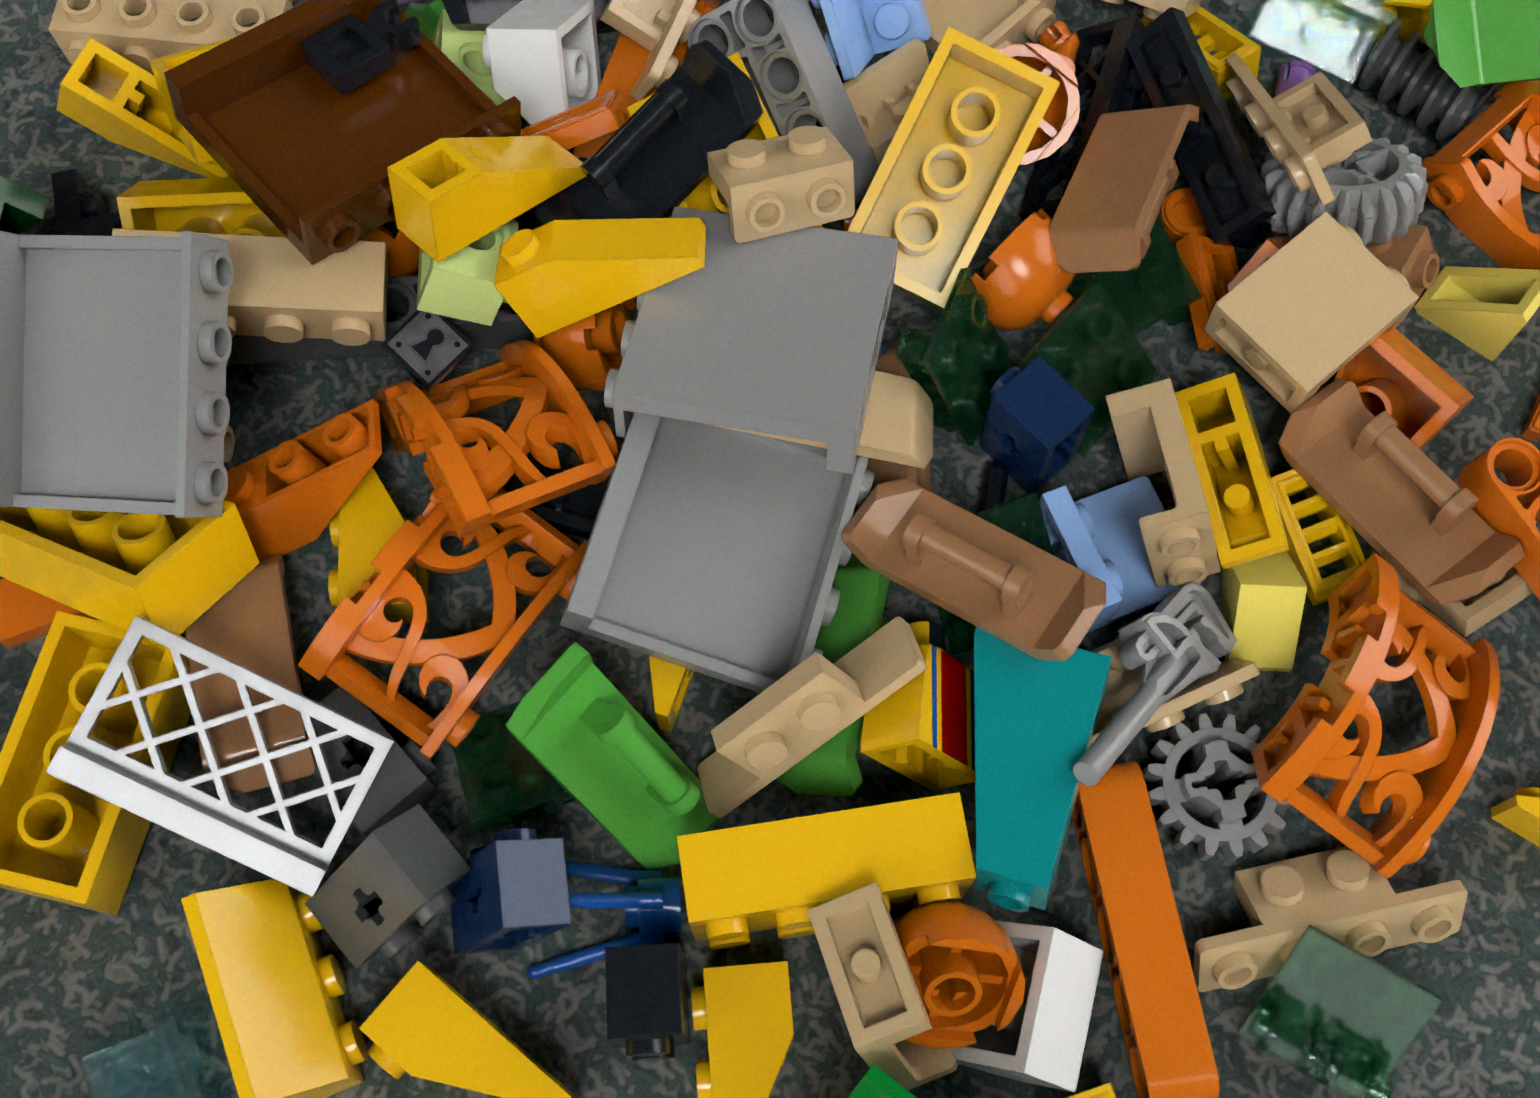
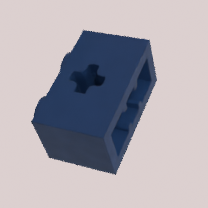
[979,356,1095,497]
[450,828,572,954]

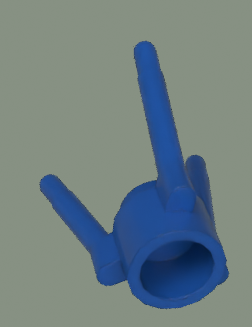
[527,860,681,979]

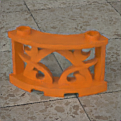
[1421,80,1540,270]
[373,339,618,538]
[298,488,588,759]
[1251,552,1501,879]

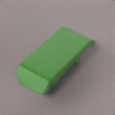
[1423,0,1540,88]
[776,554,891,796]
[506,642,719,871]

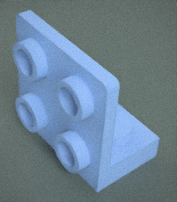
[811,0,933,81]
[1031,476,1201,633]

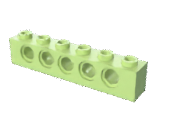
[417,9,518,326]

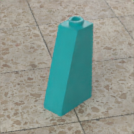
[974,627,1112,912]

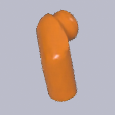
[1039,20,1080,73]

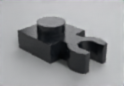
[300,0,421,96]

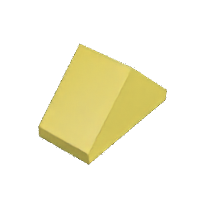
[1414,266,1540,362]
[1220,550,1307,672]

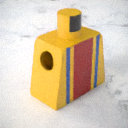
[861,621,975,790]

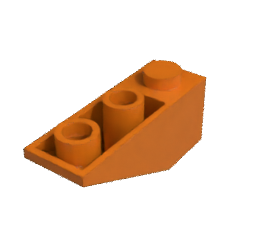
[224,399,382,559]

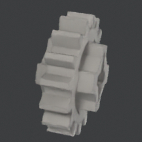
[1142,713,1291,862]

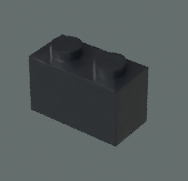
[605,943,690,1061]

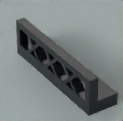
[1125,7,1277,249]
[1019,15,1150,220]

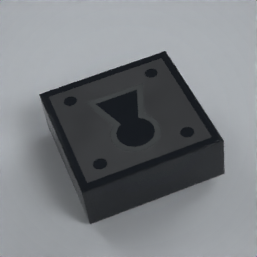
[382,310,474,393]

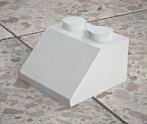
[482,0,602,150]
[952,920,1104,1093]

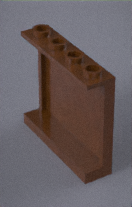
[164,0,521,265]

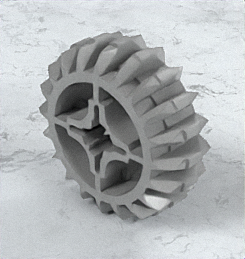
[1260,137,1428,247]

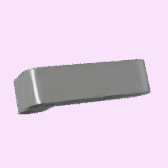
[688,0,879,207]

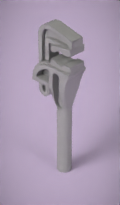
[1073,583,1237,786]

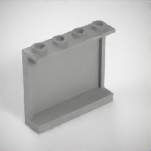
[604,207,899,474]
[0,231,234,518]
[560,412,874,693]

